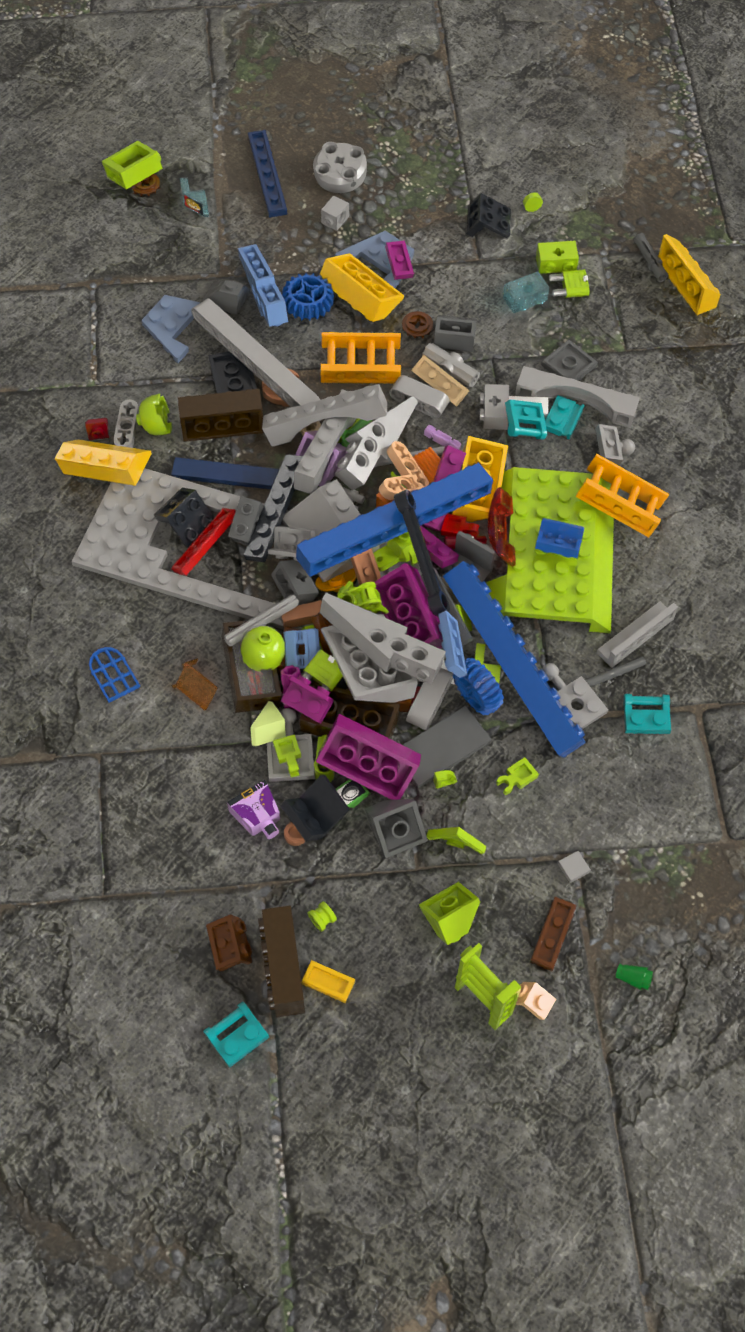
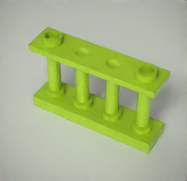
[455,943,522,1030]

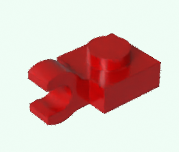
[441,513,479,536]

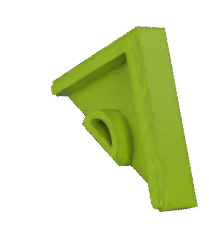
[426,827,486,854]

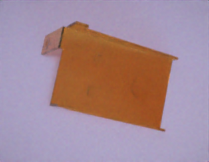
[171,659,218,710]

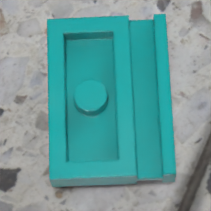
[545,395,585,440]

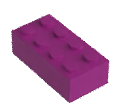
[375,563,443,649]
[316,714,421,800]

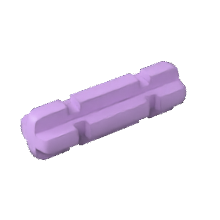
[424,425,461,450]

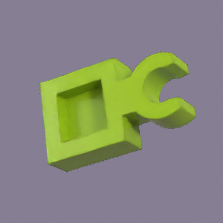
[496,757,539,795]

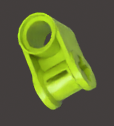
[337,582,382,610]

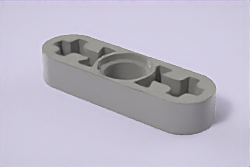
[114,399,139,448]

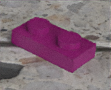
[385,240,414,280]

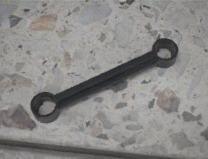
[394,489,450,616]

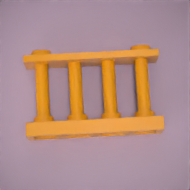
[321,332,401,384]
[576,454,669,537]

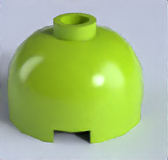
[136,394,172,435]
[241,626,285,671]

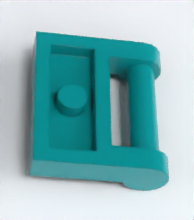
[505,399,547,440]
[623,694,671,734]
[203,1001,269,1068]

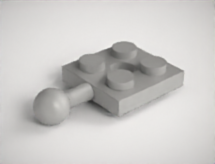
[542,663,608,729]
[267,708,315,782]

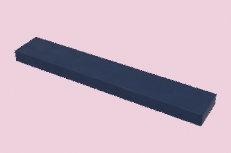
[248,130,287,218]
[171,457,280,489]

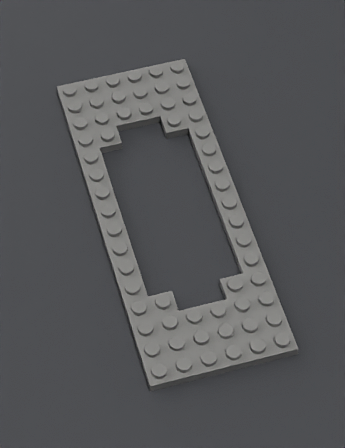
[72,468,433,630]

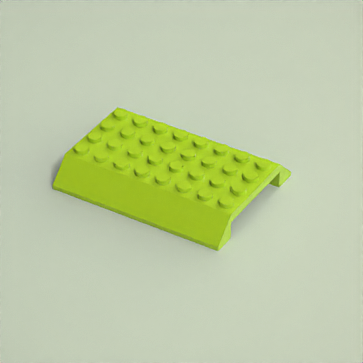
[486,467,614,633]

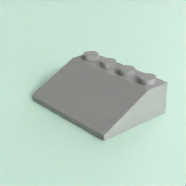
[283,479,379,582]
[321,614,418,703]

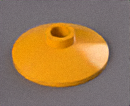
[315,568,357,592]

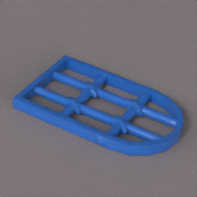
[89,647,140,703]

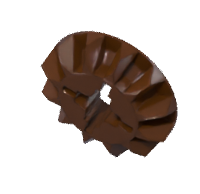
[131,174,160,197]
[402,311,433,338]

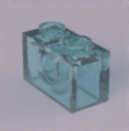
[503,272,550,313]

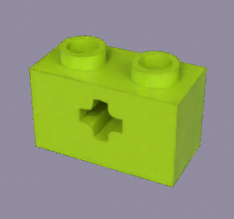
[536,241,579,274]

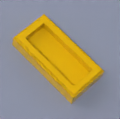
[301,960,355,1003]

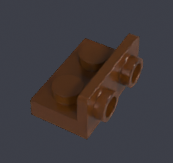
[206,914,252,971]

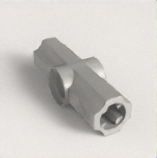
[422,343,480,387]

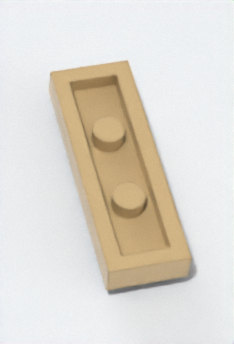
[411,355,469,407]

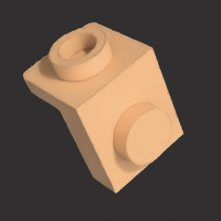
[516,982,556,1020]

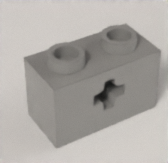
[480,384,509,430]

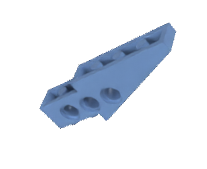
[238,244,288,327]

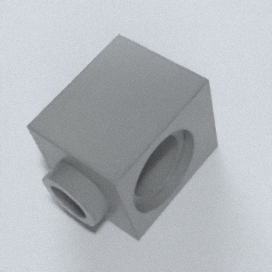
[321,196,349,231]

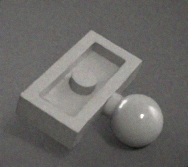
[595,424,635,465]

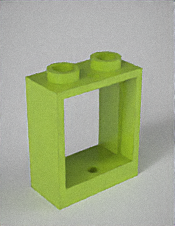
[102,141,163,189]

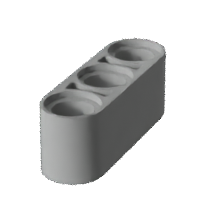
[389,375,450,418]
[406,668,454,730]

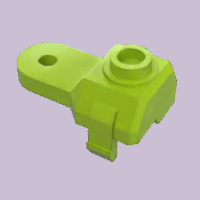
[373,532,418,572]

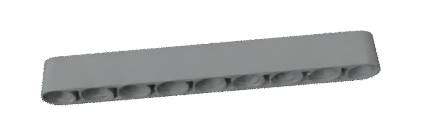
[191,298,320,407]

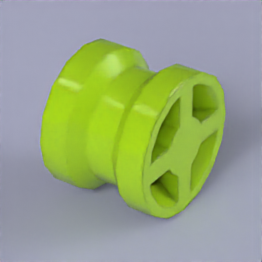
[307,901,337,932]

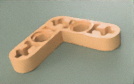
[379,441,429,500]

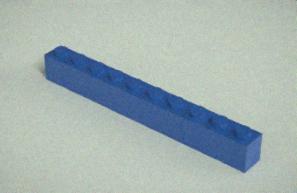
[296,463,493,577]
[443,561,586,758]

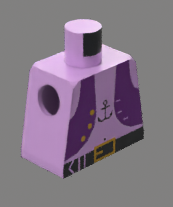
[227,780,280,839]

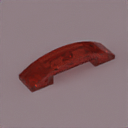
[488,487,516,567]

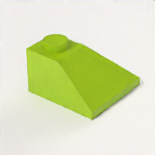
[419,882,480,945]

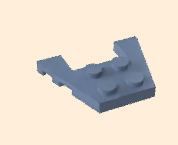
[335,231,414,289]
[142,295,200,363]

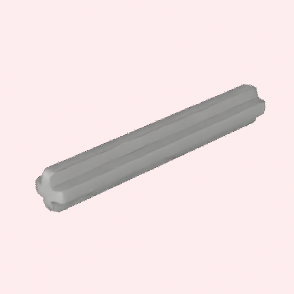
[224,595,299,646]

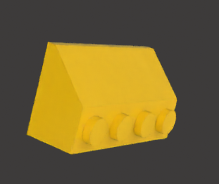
[658,234,721,315]
[320,253,404,322]
[452,436,508,522]
[55,440,152,486]

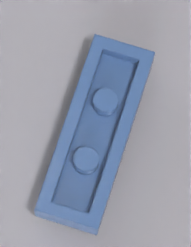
[438,611,467,678]

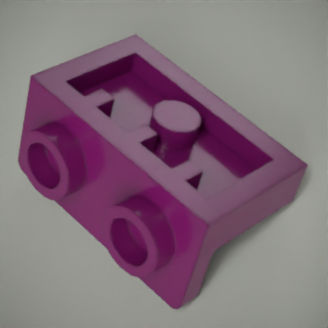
[281,675,334,724]

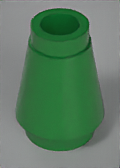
[616,964,653,991]

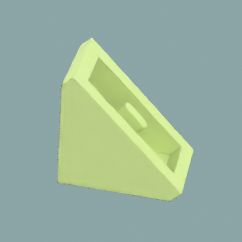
[250,701,286,746]

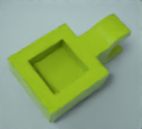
[273,734,301,778]

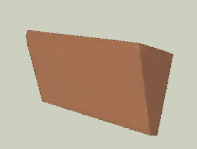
[281,600,322,628]

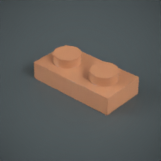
[350,548,381,585]

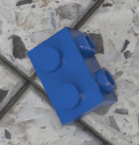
[535,518,584,558]

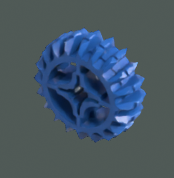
[282,273,334,321]
[452,658,504,715]

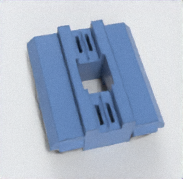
[283,628,321,669]

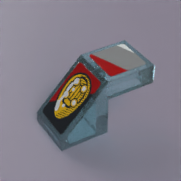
[180,178,209,217]

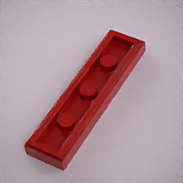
[171,508,236,576]

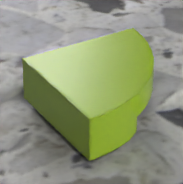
[433,770,457,789]

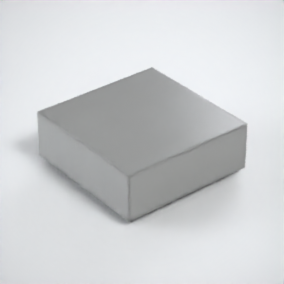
[558,851,591,883]

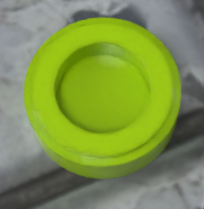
[523,192,543,212]

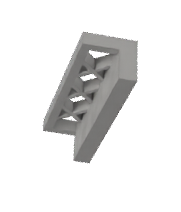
[597,601,678,668]

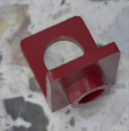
[85,418,109,440]

